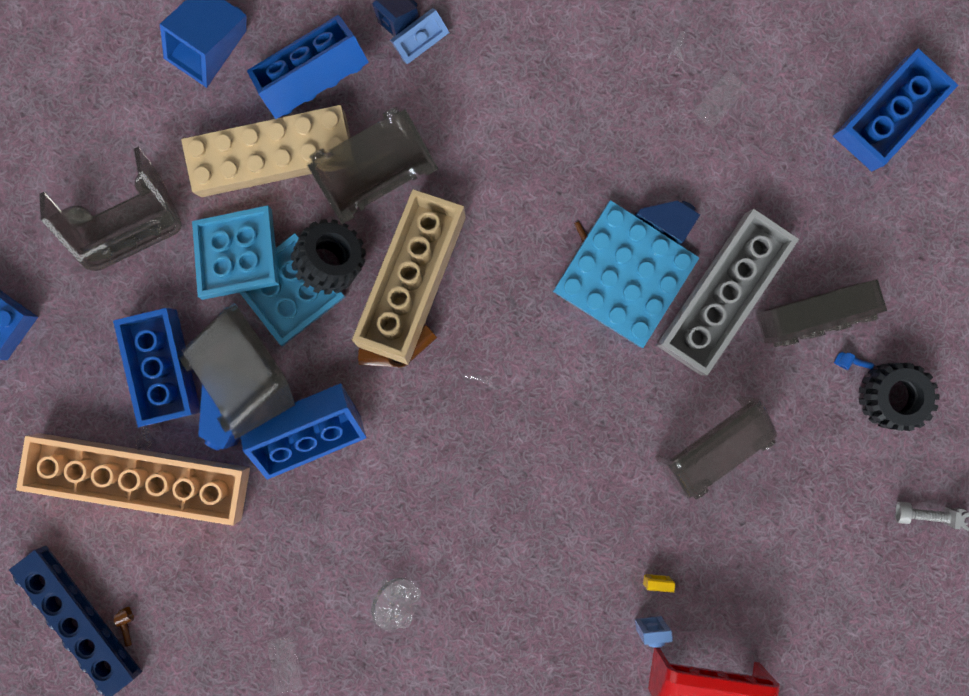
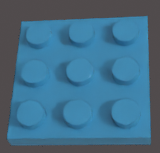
[192,205,279,300]
[240,233,346,346]

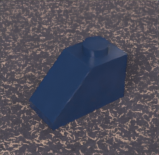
[372,0,419,37]
[635,200,700,245]

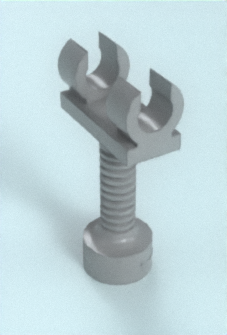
[895,502,969,531]

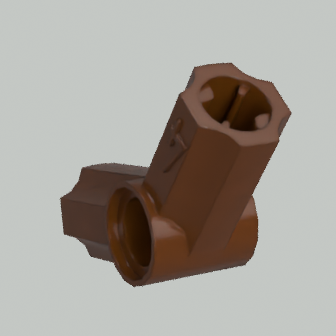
[358,324,438,368]

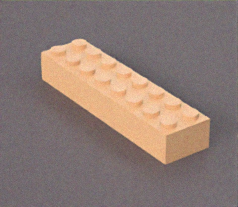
[16,433,250,525]

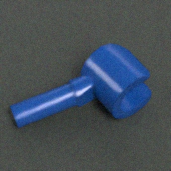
[834,352,874,370]

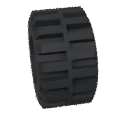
[291,219,366,295]
[858,363,940,431]

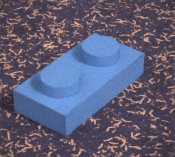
[390,8,449,64]
[635,616,672,647]

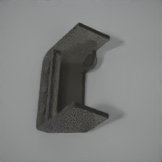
[39,146,182,271]
[655,396,778,499]

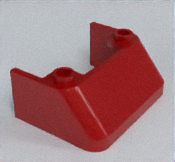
[648,647,780,696]

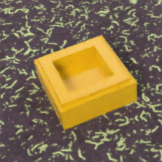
[643,574,675,593]

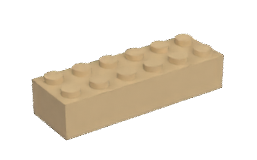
[181,105,356,197]
[352,190,466,365]

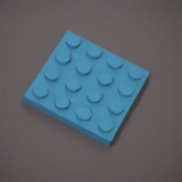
[552,200,699,348]

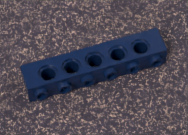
[9,545,142,696]

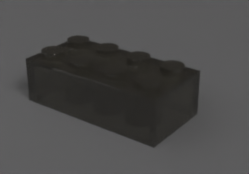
[756,279,887,347]

